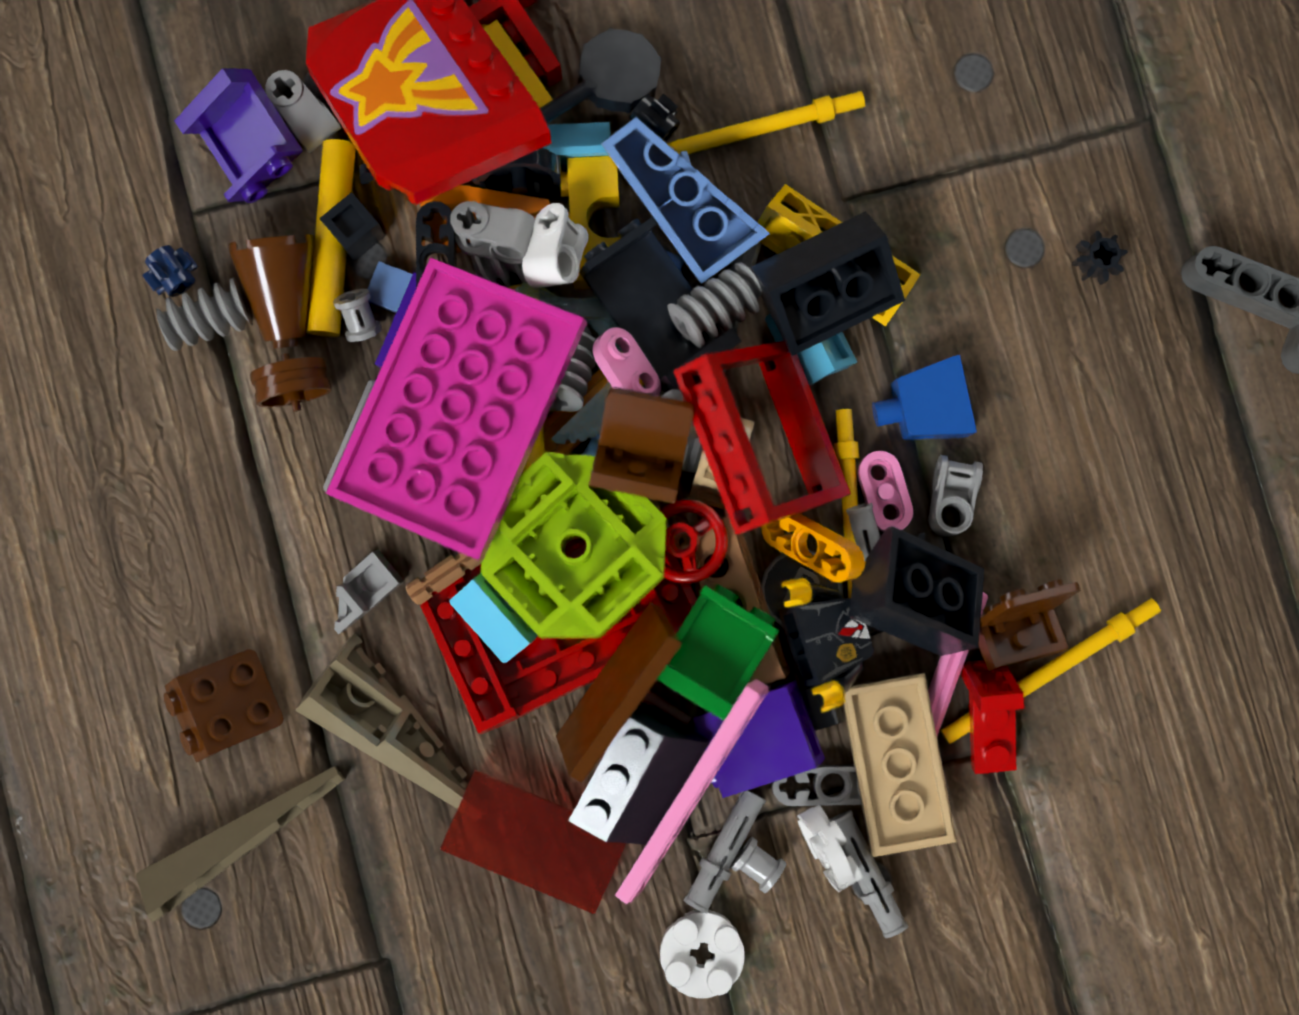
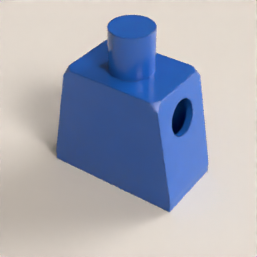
[872,355,977,440]

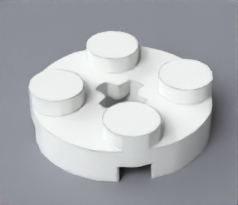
[797,805,863,892]
[660,910,745,998]

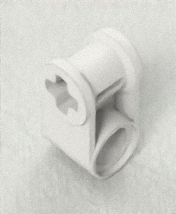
[522,203,589,288]

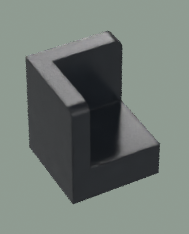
[319,192,385,261]

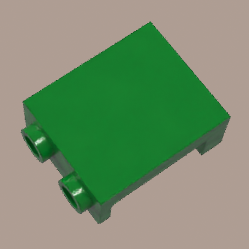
[657,584,779,721]

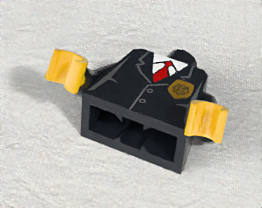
[778,578,883,712]

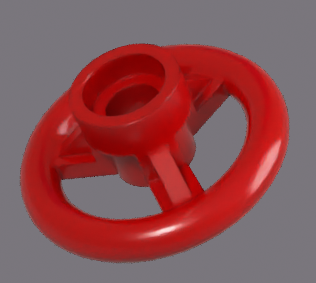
[659,499,728,584]

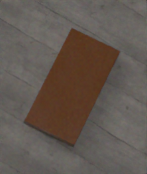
[556,602,681,783]

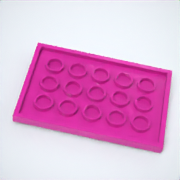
[326,258,587,562]

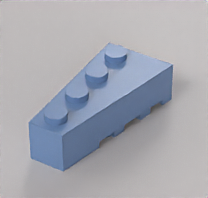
[601,118,770,284]

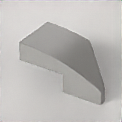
[334,550,404,634]

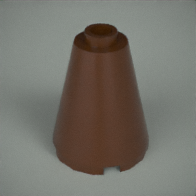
[228,234,314,349]

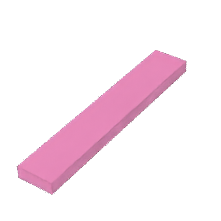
[615,679,769,904]

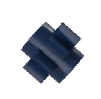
[142,245,198,297]

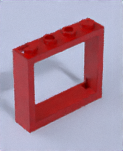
[674,341,851,535]

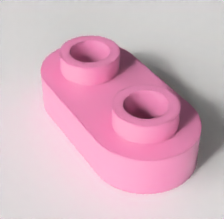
[593,327,661,396]
[857,451,913,532]

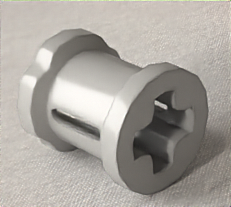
[333,289,382,342]
[730,837,787,893]

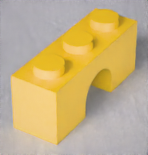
[560,156,621,289]

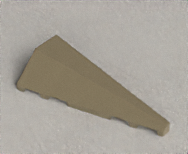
[295,633,490,820]
[135,766,345,923]

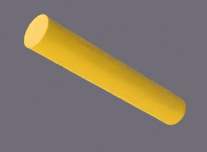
[306,139,356,337]

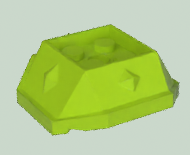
[481,452,667,638]

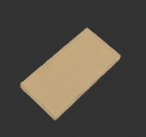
[843,673,957,857]

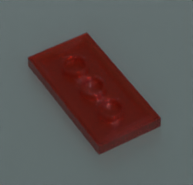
[440,769,626,915]

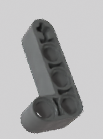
[1181,246,1299,374]

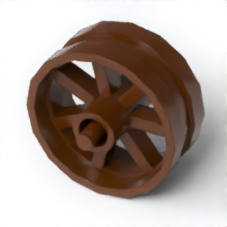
[250,353,332,412]

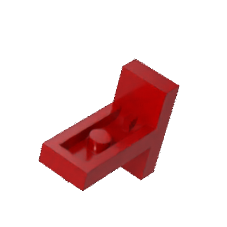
[469,0,563,87]
[961,660,1024,774]

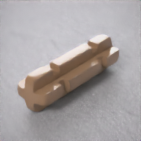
[405,551,481,605]

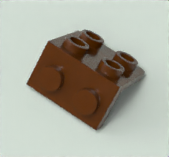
[589,387,694,503]
[979,579,1081,672]
[163,649,284,763]

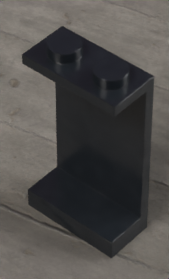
[579,217,742,393]

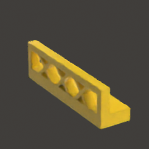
[757,184,921,326]

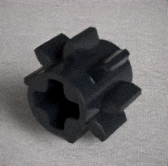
[630,94,681,143]
[1072,231,1128,285]

